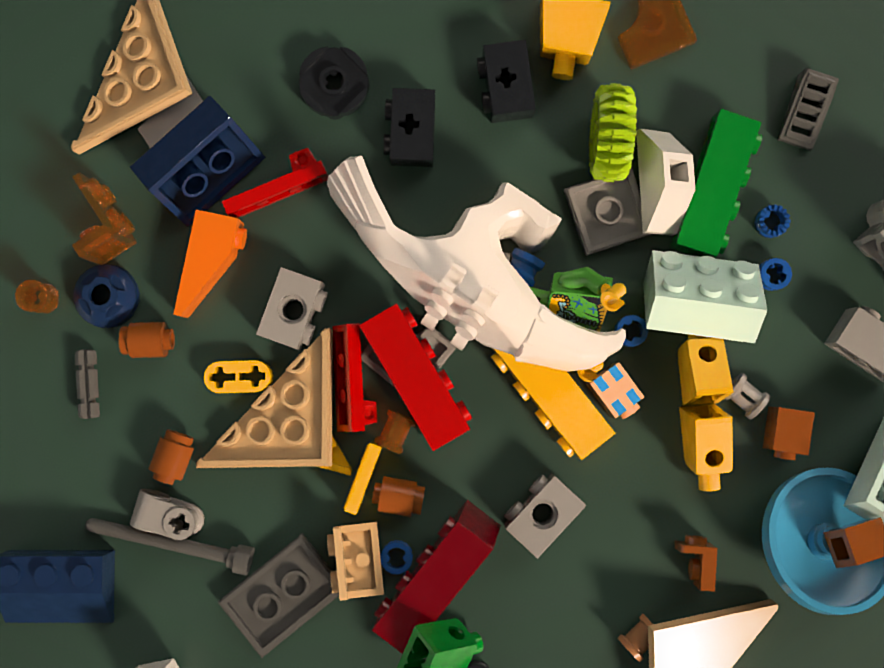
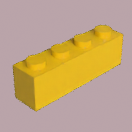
[490,348,616,460]

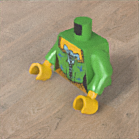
[529,267,626,382]

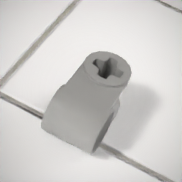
[130,489,205,540]

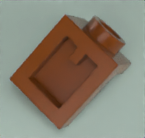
[675,535,718,592]

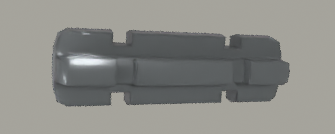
[75,349,100,419]

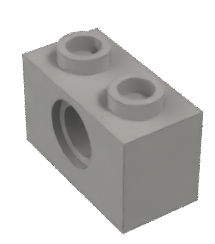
[256,267,328,350]
[504,473,587,559]

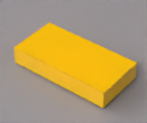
[343,441,383,515]

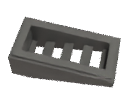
[777,69,839,151]

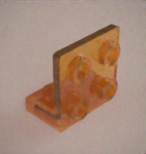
[72,172,137,265]

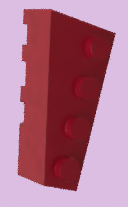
[372,500,501,654]

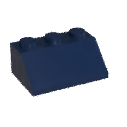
[130,96,266,227]
[0,550,115,623]

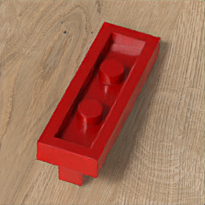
[222,148,328,218]
[332,323,377,432]

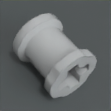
[725,373,771,420]

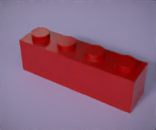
[359,303,472,451]

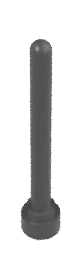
[85,518,255,576]

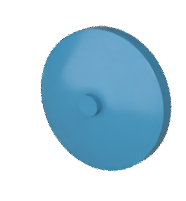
[762,468,884,615]

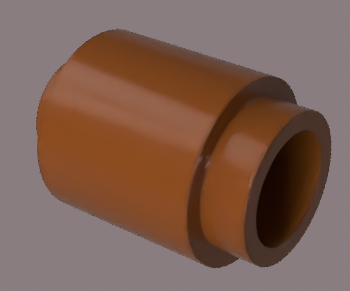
[119,322,175,358]
[148,429,194,485]
[372,476,425,517]

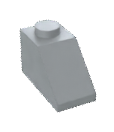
[824,306,884,382]

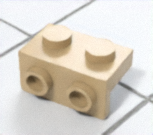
[327,522,384,601]

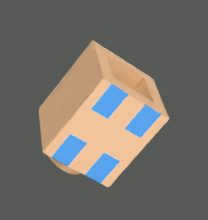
[585,362,644,419]

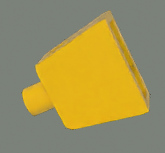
[540,0,610,80]
[678,334,734,406]
[679,404,733,492]

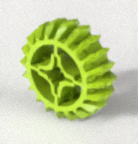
[588,83,637,182]

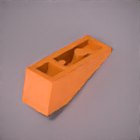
[173,210,247,318]

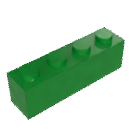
[669,109,762,258]

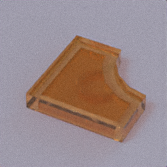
[618,0,697,70]

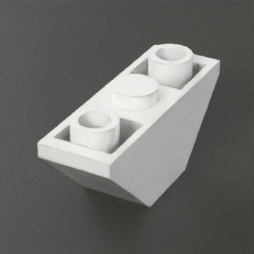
[636,129,695,236]

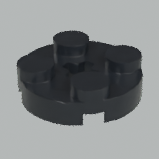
[299,46,370,120]

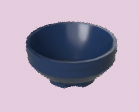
[73,264,140,328]

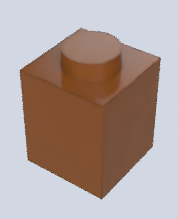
[763,406,815,461]
[824,517,884,568]

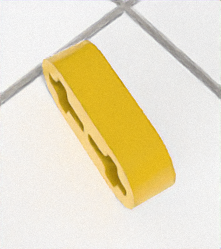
[203,360,273,393]

